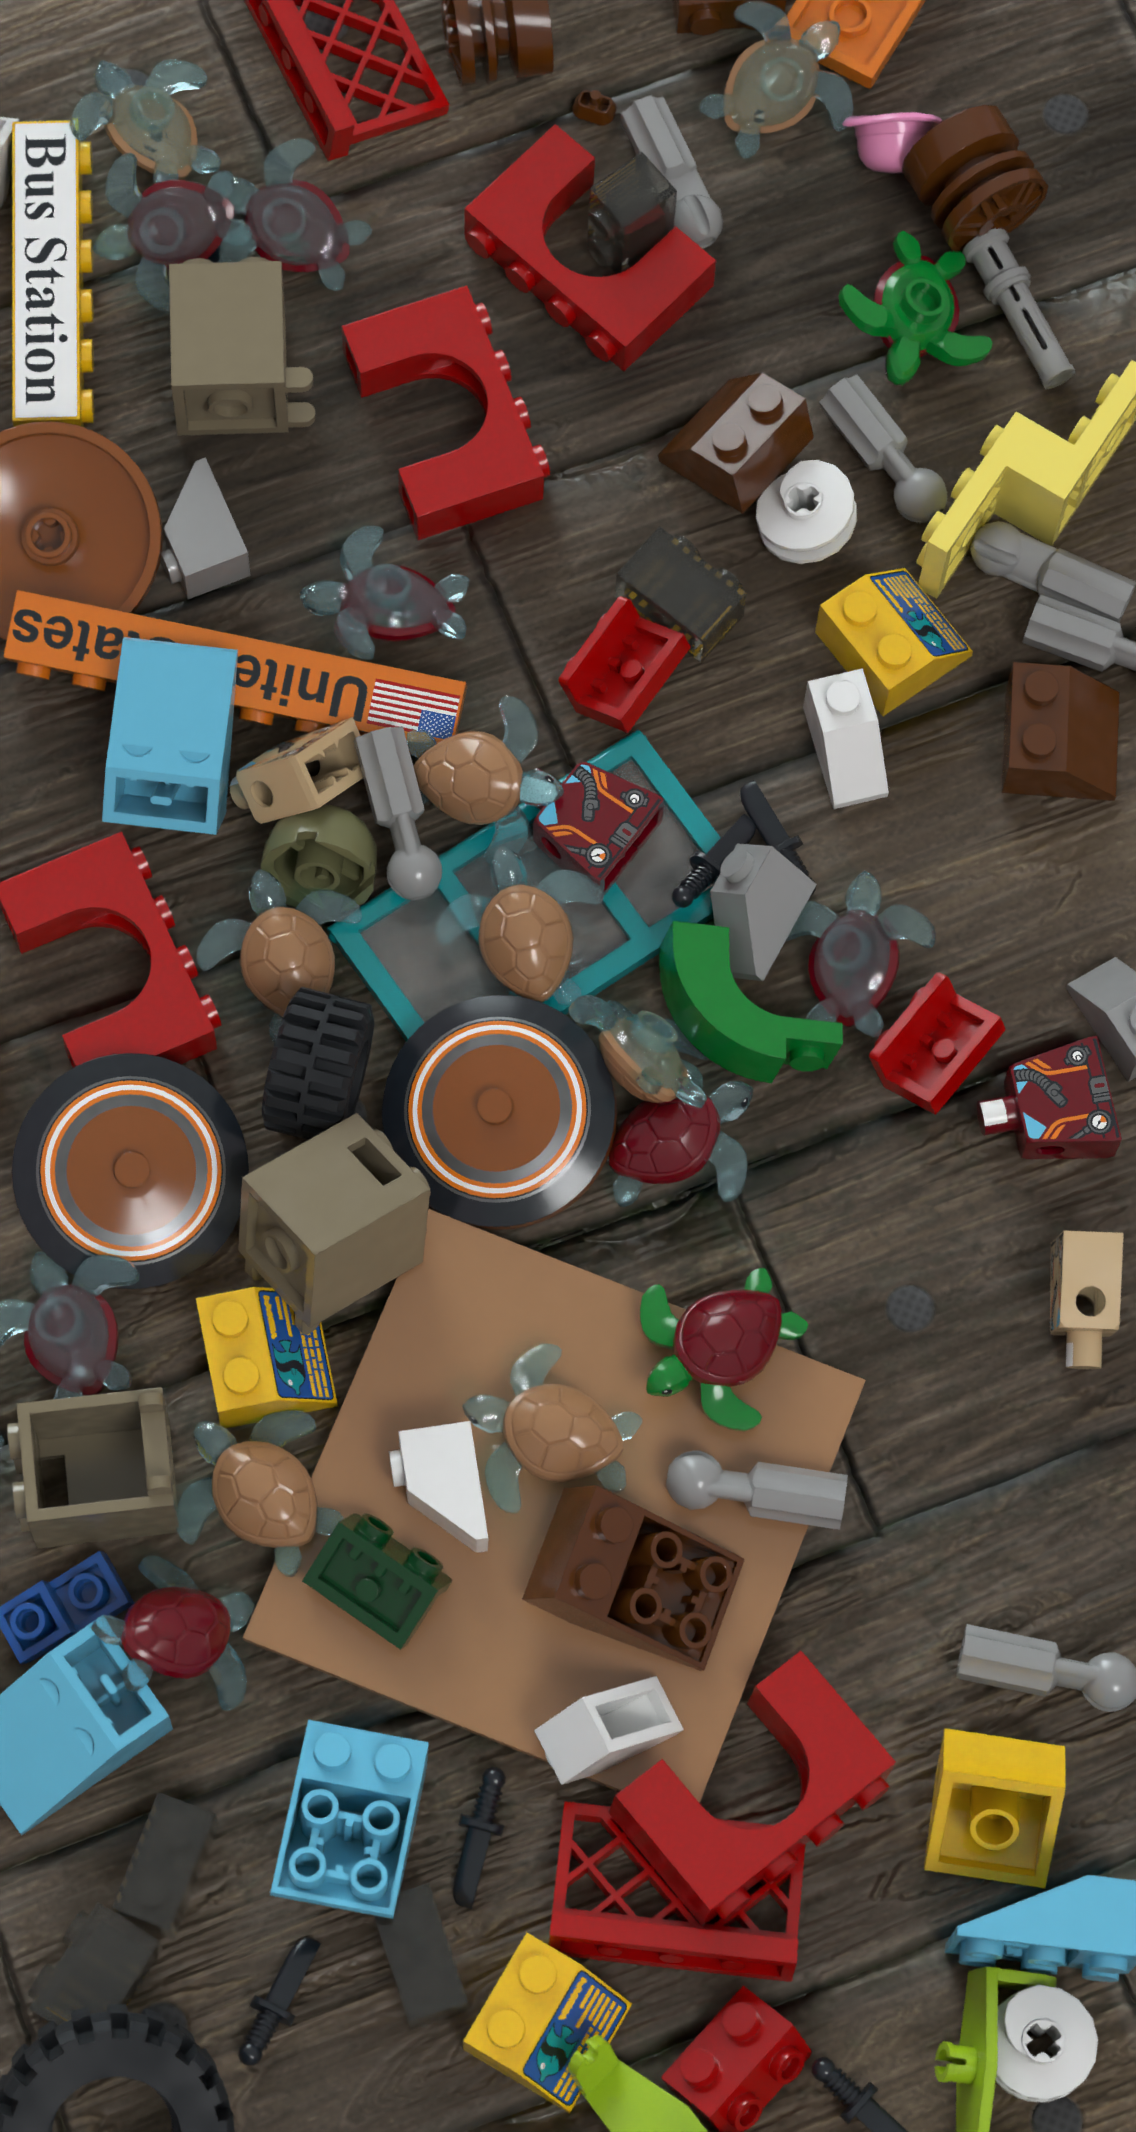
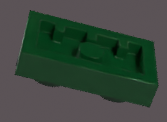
[302,1513,453,1650]

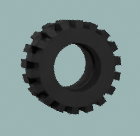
[262,987,374,1140]

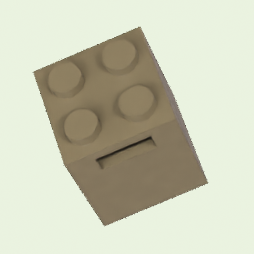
[169,257,316,436]
[238,1113,430,1335]
[7,1387,181,1549]

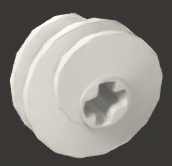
[756,460,857,564]
[996,1985,1098,2102]

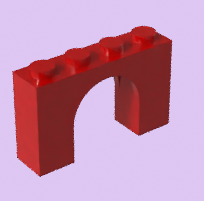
[464,124,716,372]
[342,285,550,541]
[0,831,222,1068]
[608,1651,896,1926]

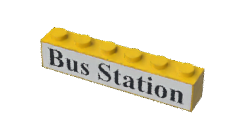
[12,120,94,427]

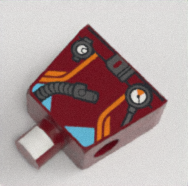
[520,762,664,902]
[977,1036,1122,1159]

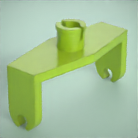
[935,1966,1057,2132]
[568,2035,707,2132]

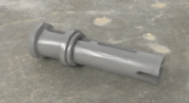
[962,228,1075,389]

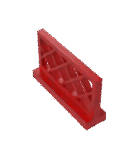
[244,0,450,161]
[548,1801,806,1982]

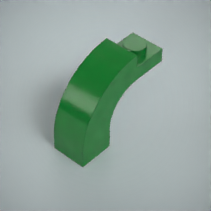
[659,921,843,1084]

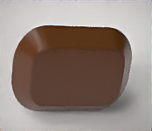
[572,90,617,126]

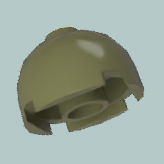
[261,804,377,913]

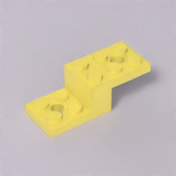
[916,360,1136,599]

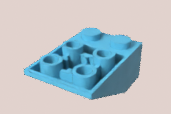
[102,637,238,835]
[0,1617,173,1836]
[270,1720,429,1919]
[945,1875,1136,1982]

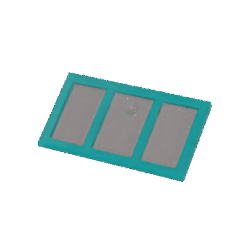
[327,729,721,1042]

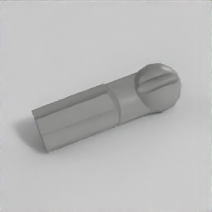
[620,95,723,248]
[819,374,947,523]
[970,521,1136,623]
[1023,594,1136,672]
[354,726,442,901]
[666,1450,848,1530]
[956,1624,1136,1712]

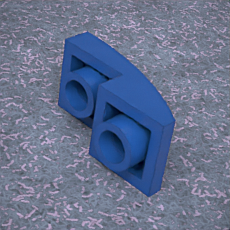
[0,1551,134,1665]

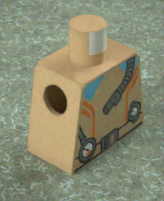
[230,717,363,824]
[1050,1230,1123,1369]

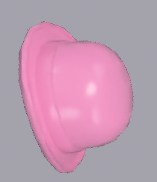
[843,112,943,173]

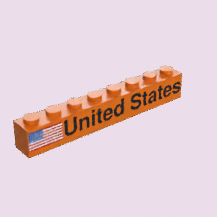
[3,590,467,757]

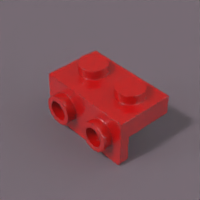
[559,596,691,733]
[869,972,1006,1115]
[660,1985,812,2132]

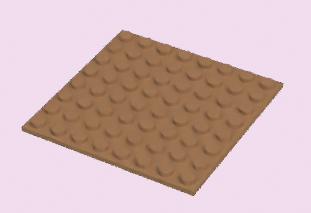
[243,1209,866,1803]

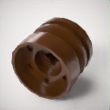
[441,0,554,86]
[902,104,1048,251]

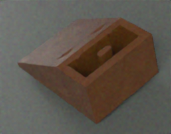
[522,1485,745,1671]

